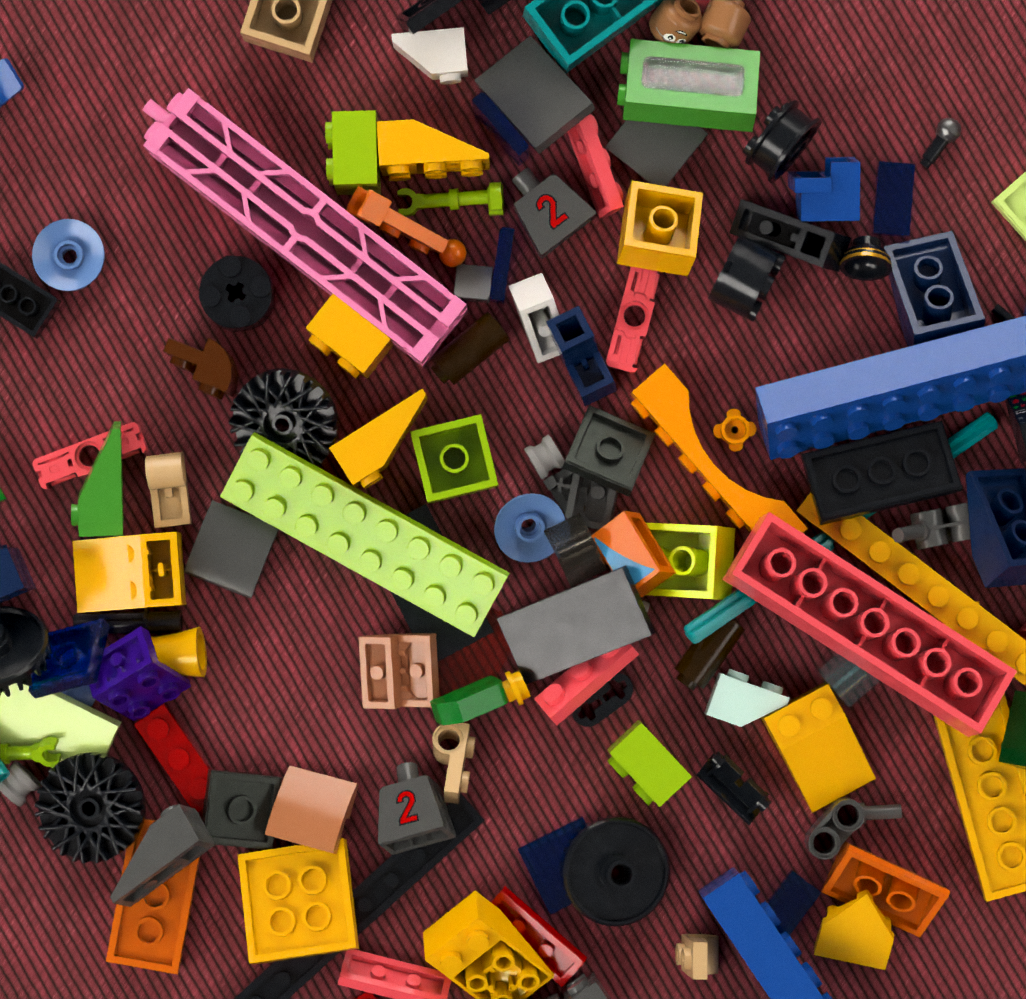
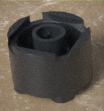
[708,235,786,322]
[199,256,275,332]

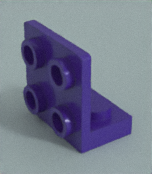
[82,626,191,721]

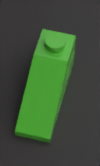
[71,421,124,537]

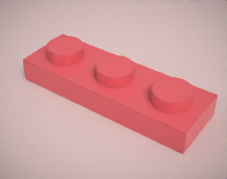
[567,114,624,219]
[534,644,639,726]
[337,949,451,999]

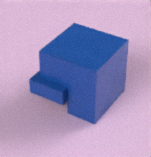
[788,157,860,222]

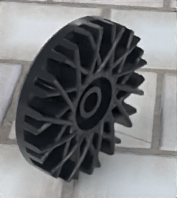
[229,368,339,466]
[0,606,52,697]
[34,752,146,863]
[559,815,670,927]

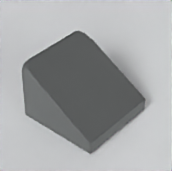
[454,264,493,303]

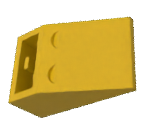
[377,119,490,181]
[72,532,186,613]
[423,890,554,999]

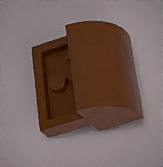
[163,338,238,400]

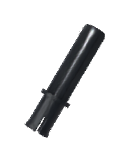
[73,608,183,634]

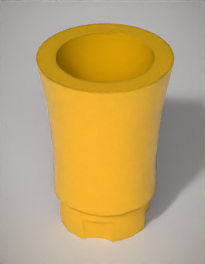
[151,627,207,677]

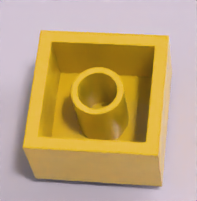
[617,180,703,276]
[306,294,393,379]

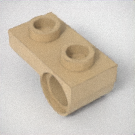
[145,452,192,528]
[432,723,476,804]
[675,934,719,980]

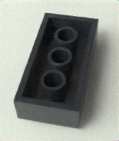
[0,262,62,339]

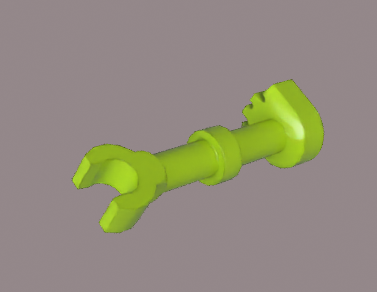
[397,182,505,217]
[0,736,62,767]

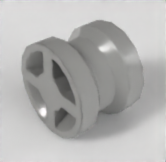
[524,434,565,480]
[0,761,41,807]

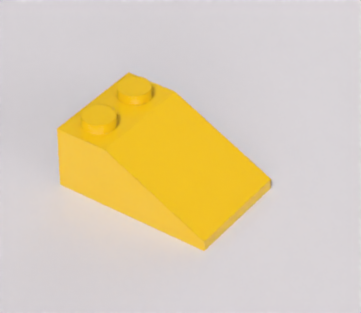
[329,389,428,489]
[761,683,876,813]

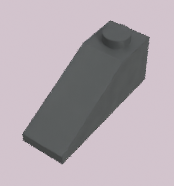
[110,804,216,907]

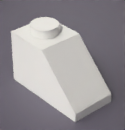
[391,27,468,84]
[508,273,560,363]

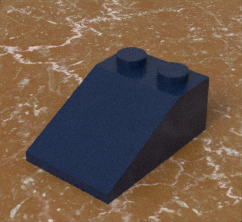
[883,231,985,347]
[966,468,1026,588]

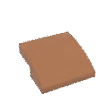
[358,633,440,709]
[264,765,359,854]

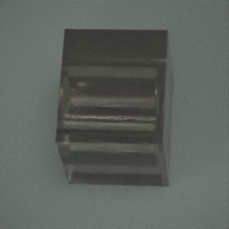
[544,513,607,587]

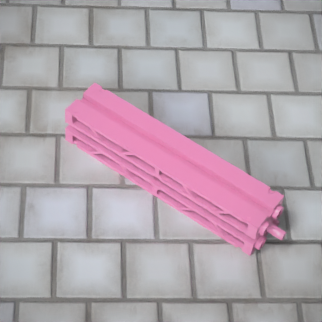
[143,88,468,368]

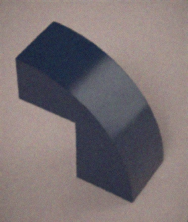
[546,306,617,406]

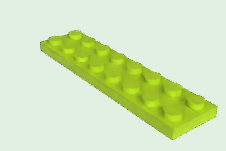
[220,432,510,637]

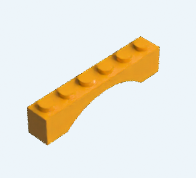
[630,363,808,533]

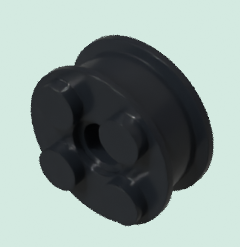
[743,100,822,183]

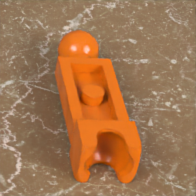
[346,186,467,267]

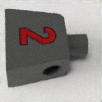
[512,167,596,259]
[378,762,456,855]

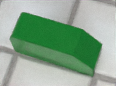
[430,675,508,726]

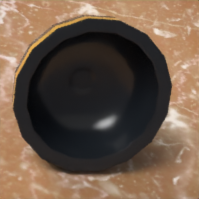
[840,236,892,281]

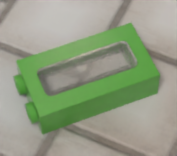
[617,39,761,132]

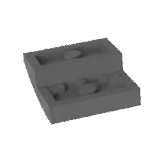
[605,120,709,186]
[184,500,279,599]

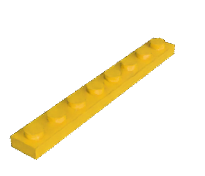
[796,492,1026,687]

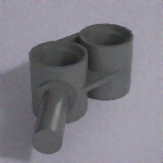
[892,503,971,550]
[804,797,902,860]

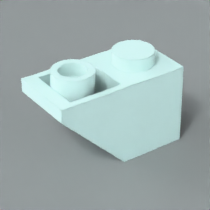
[704,669,790,727]

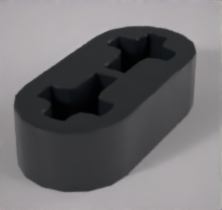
[571,673,633,727]

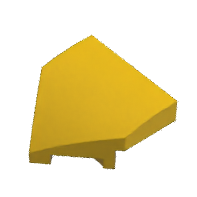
[814,889,894,970]

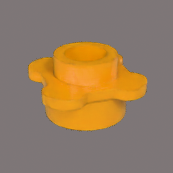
[713,408,757,452]

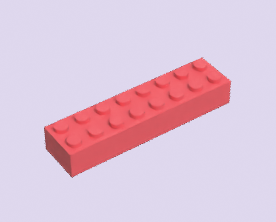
[722,512,1017,737]

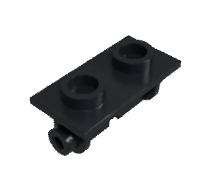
[696,751,772,825]

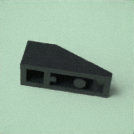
[729,199,851,272]

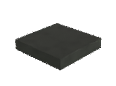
[562,405,656,497]
[202,769,282,850]

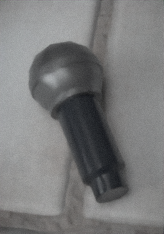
[920,118,961,169]

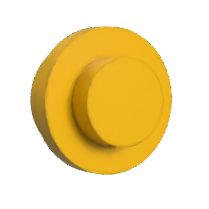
[502,670,531,706]

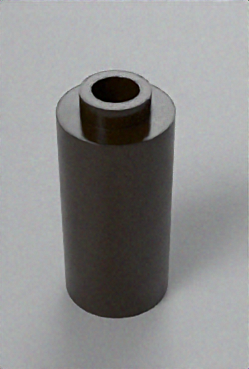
[430,312,510,385]
[674,620,745,691]

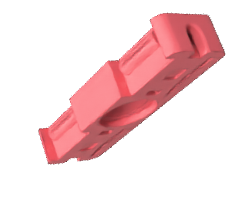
[605,267,663,374]
[32,422,148,490]

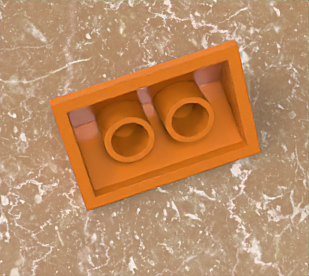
[821,841,950,938]

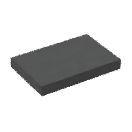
[474,36,595,154]

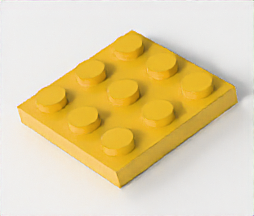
[237,838,359,964]

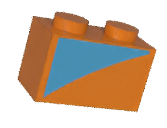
[591,511,676,597]

